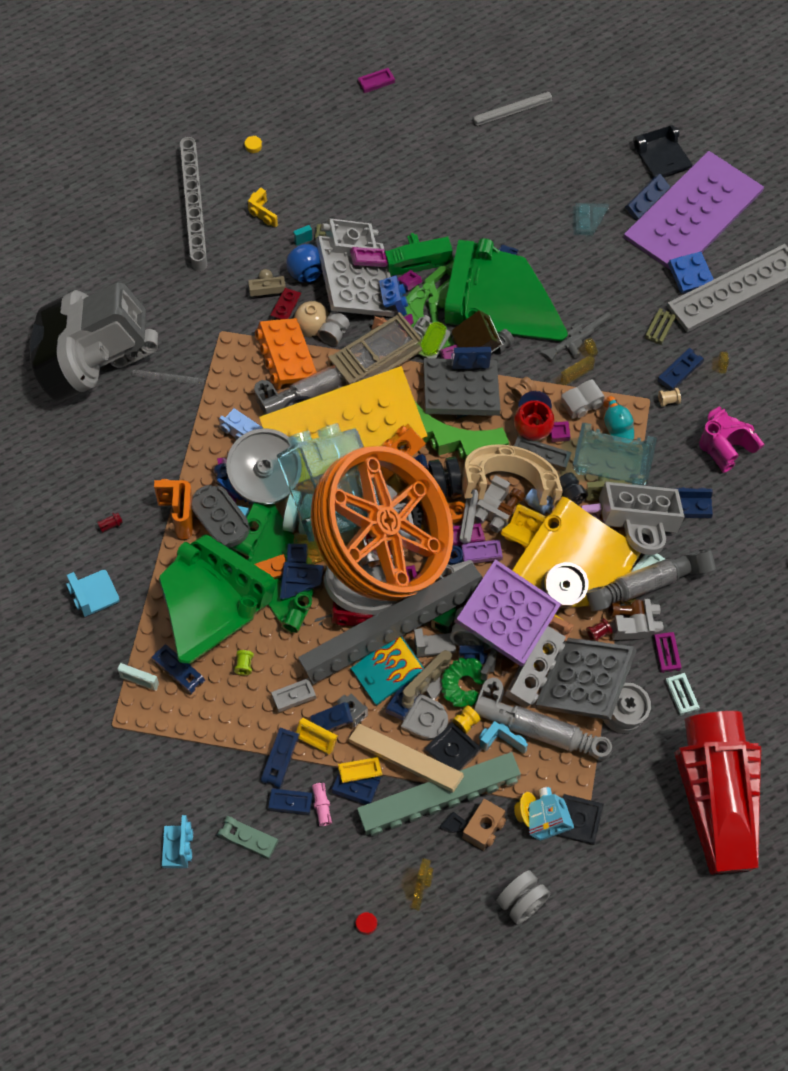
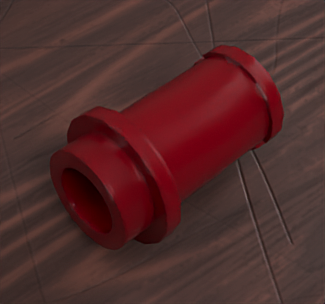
[97,512,123,533]

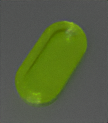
[421,322,446,356]

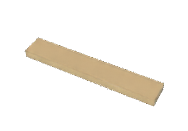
[349,723,464,792]

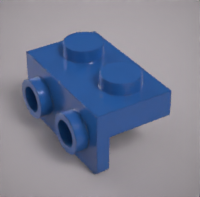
[379,275,408,316]

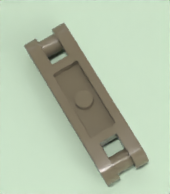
[401,650,452,708]

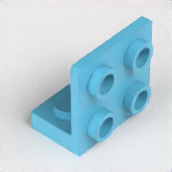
[162,815,193,868]

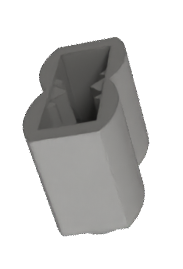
[560,379,605,419]

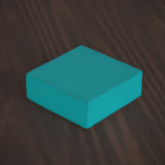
[293,225,313,246]

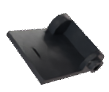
[633,125,693,177]

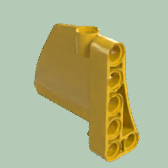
[512,497,641,608]

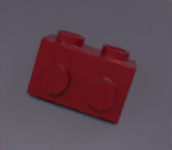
[331,601,373,626]

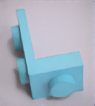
[479,721,528,754]

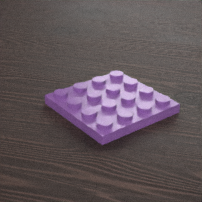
[455,559,561,667]

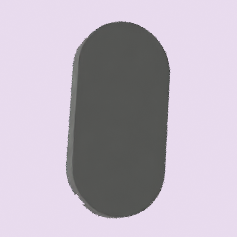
[192,485,250,547]

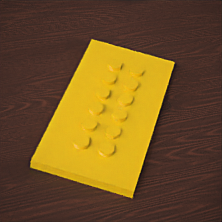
[259,366,428,483]

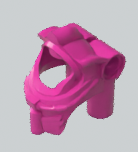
[699,406,765,473]

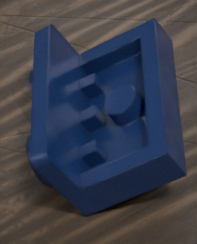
[451,347,491,369]

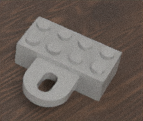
[599,482,684,555]

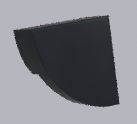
[440,812,468,833]

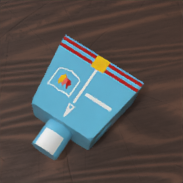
[529,787,574,840]

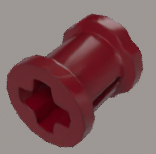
[586,618,612,642]

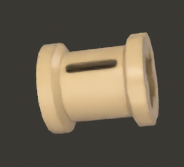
[658,388,681,407]

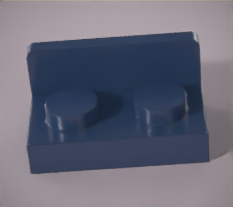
[676,487,713,518]

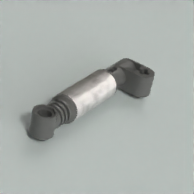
[254,348,380,415]
[586,549,717,611]

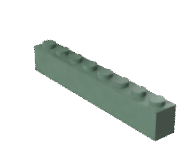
[357,752,521,836]

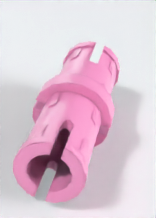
[312,783,332,826]

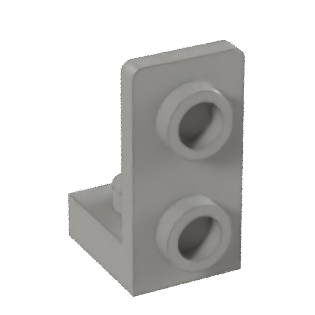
[414,628,456,657]

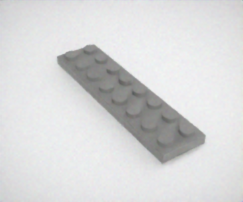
[667,244,788,333]

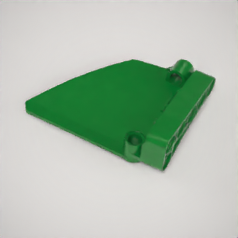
[159,535,276,664]

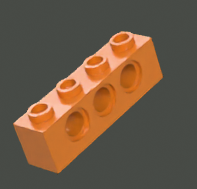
[353,424,426,492]

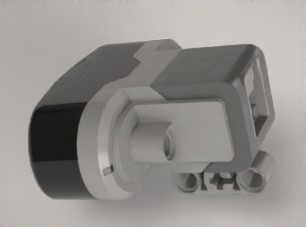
[30,283,158,403]

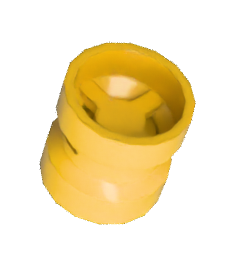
[452,706,481,734]

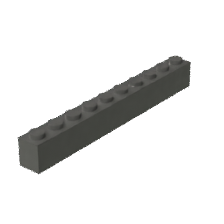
[298,563,483,684]

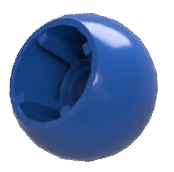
[286,244,323,282]

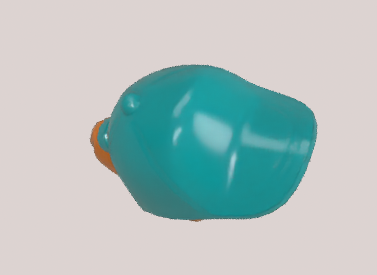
[603,396,634,445]

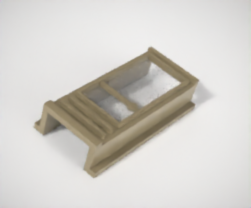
[326,312,423,385]

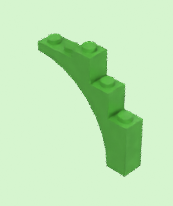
[414,400,509,461]

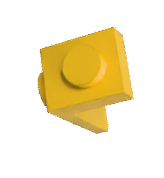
[248,187,278,228]

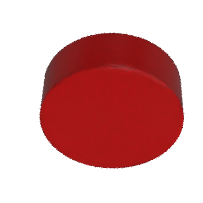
[356,912,377,935]

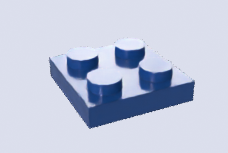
[668,251,714,294]

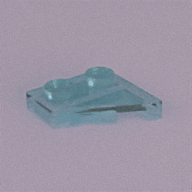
[575,203,609,235]

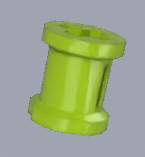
[234,650,254,675]

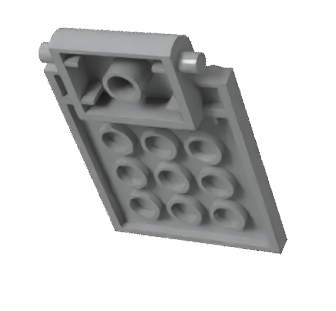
[316,218,398,317]

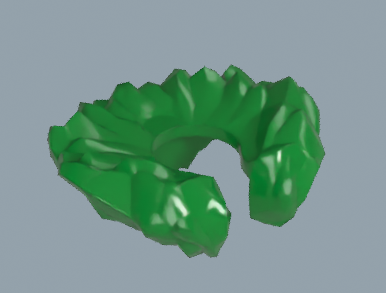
[441,658,485,707]

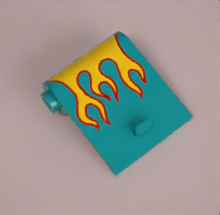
[351,636,425,705]

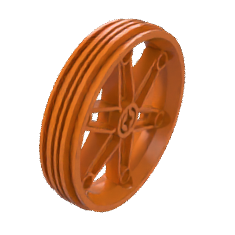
[311,446,453,601]

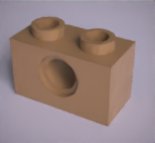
[462,799,507,851]

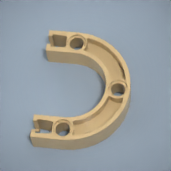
[461,445,562,506]

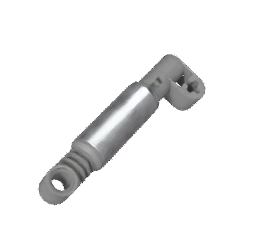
[474,678,612,761]

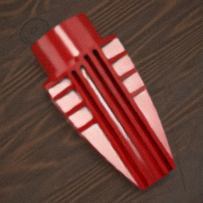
[674,711,761,875]

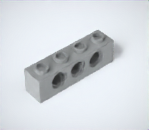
[504,626,566,708]

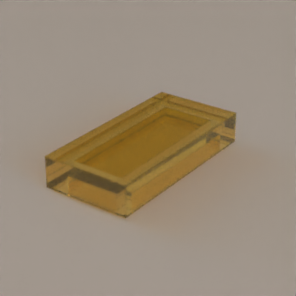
[560,355,595,385]

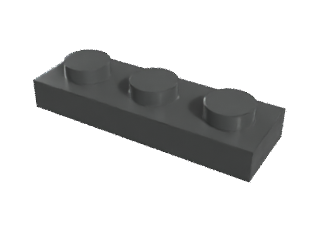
[514,436,572,471]

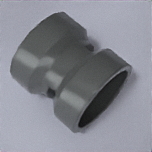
[495,329,515,354]

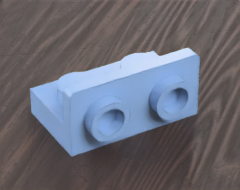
[219,408,263,440]

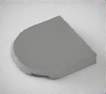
[401,694,448,740]

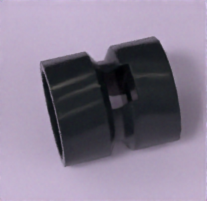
[559,472,588,505]

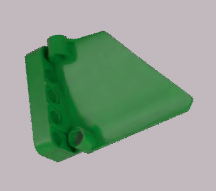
[445,238,568,341]

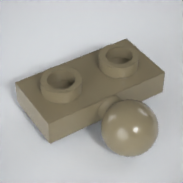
[248,269,286,296]

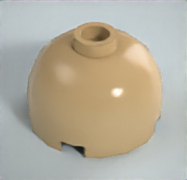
[294,301,329,337]

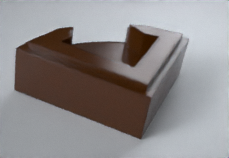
[500,656,520,674]

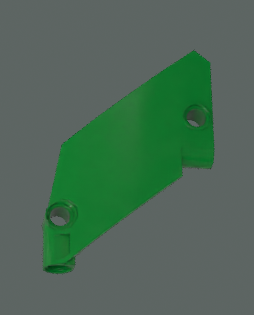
[232,503,314,633]

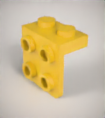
[501,504,552,549]

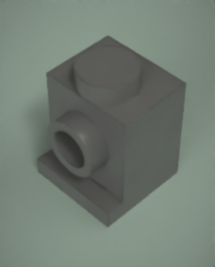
[337,693,368,728]

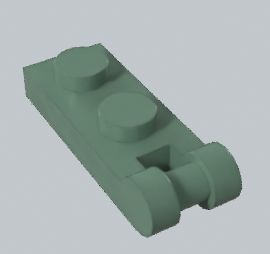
[217,816,278,859]

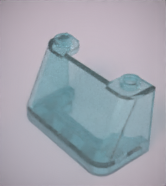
[572,422,657,486]

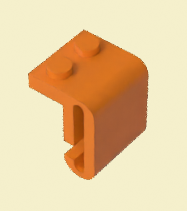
[154,479,194,539]

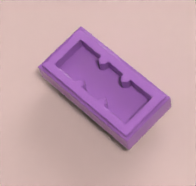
[461,540,503,563]

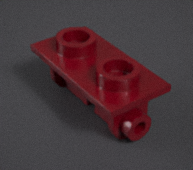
[271,288,302,320]

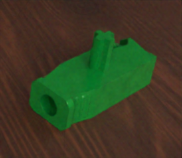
[385,233,454,276]

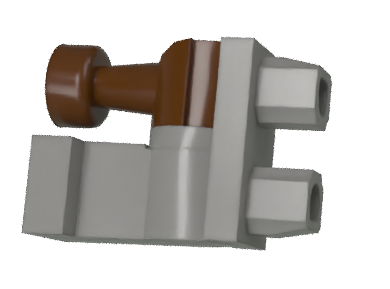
[474,475,525,533]
[608,599,664,640]

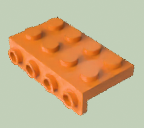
[255,318,317,390]

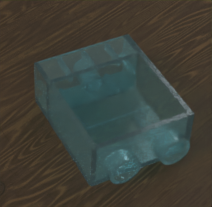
[277,423,379,543]

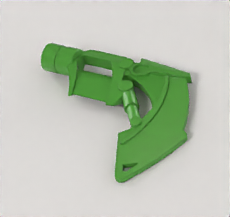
[403,258,455,349]

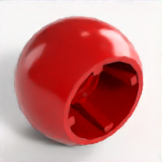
[514,400,555,441]

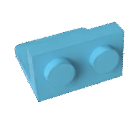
[66,570,120,617]

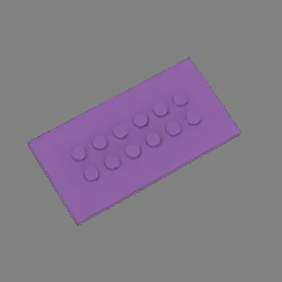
[623,151,764,269]

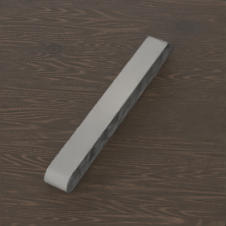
[180,137,208,271]

